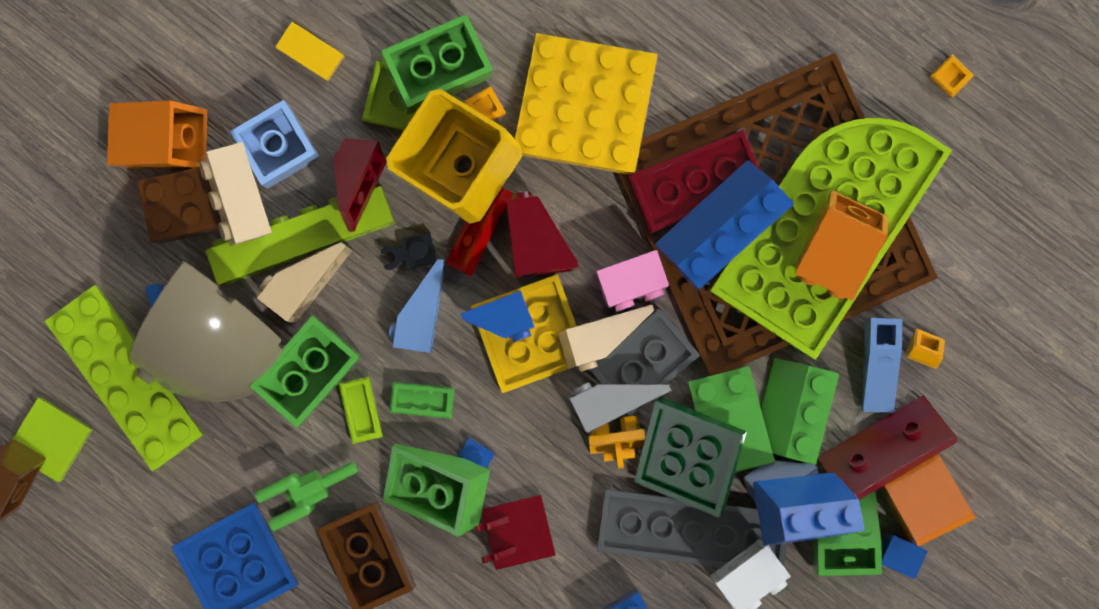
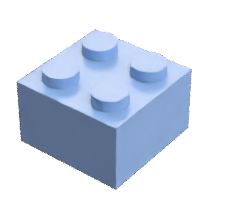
[230,100,320,189]

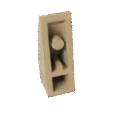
[558,305,654,372]

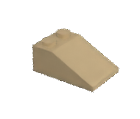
[257,242,353,323]

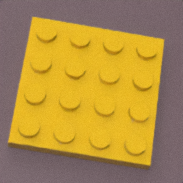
[515,33,658,175]

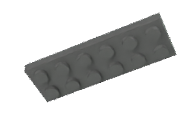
[597,489,787,568]

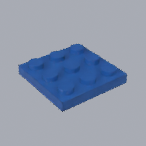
[172,502,299,609]

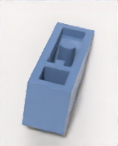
[389,259,445,353]

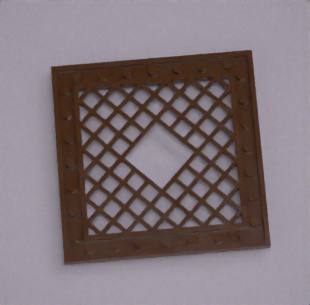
[618,52,938,376]

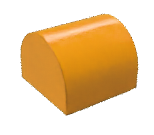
[905,329,945,369]

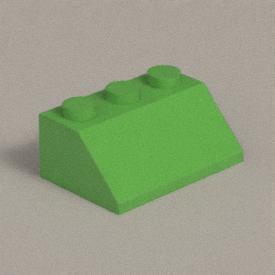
[249,315,363,428]
[761,358,839,465]

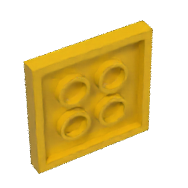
[470,274,577,393]

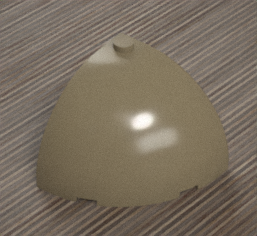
[130,262,285,402]

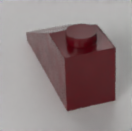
[333,138,387,232]

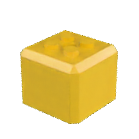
[386,89,523,224]

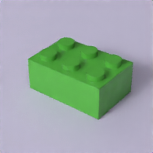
[381,14,493,115]

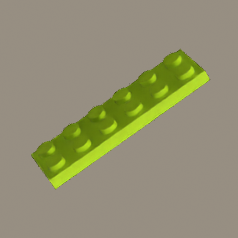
[44,285,205,472]

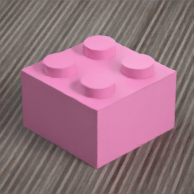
[595,250,669,312]

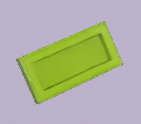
[339,377,383,444]

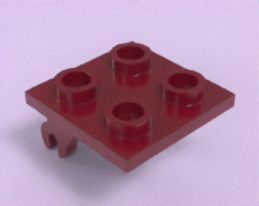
[473,495,556,570]

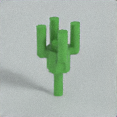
[254,461,359,532]

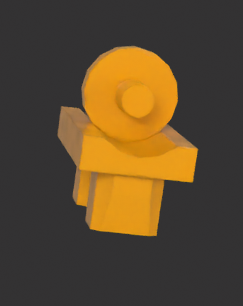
[588,416,646,469]

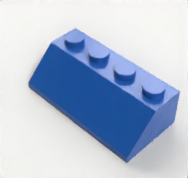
[654,160,794,291]

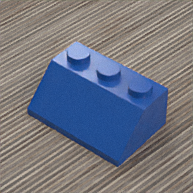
[752,473,865,546]

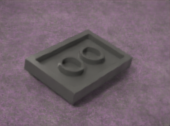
[589,308,700,416]

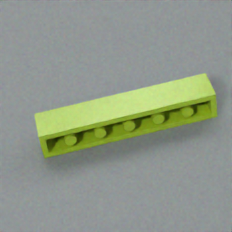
[205,186,397,287]

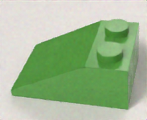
[688,366,775,473]
[383,444,490,537]

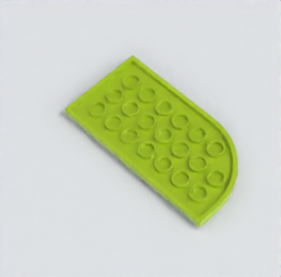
[710,118,952,360]

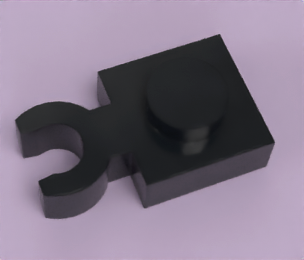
[380,232,437,270]

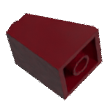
[506,192,579,278]

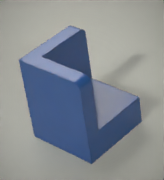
[881,533,928,579]

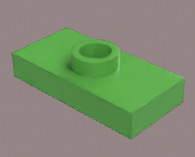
[390,382,455,419]

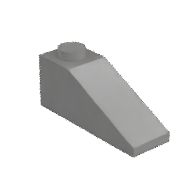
[570,382,671,433]

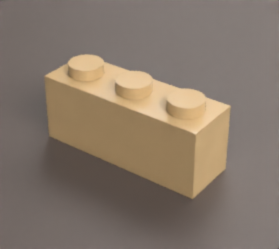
[199,142,272,247]

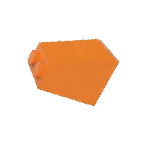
[107,101,208,170]
[795,190,888,301]
[880,454,976,547]

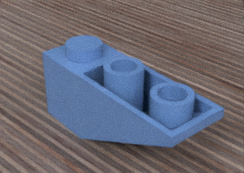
[862,318,902,413]

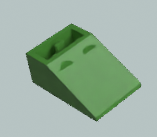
[812,491,882,576]

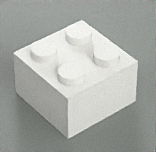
[710,539,791,609]

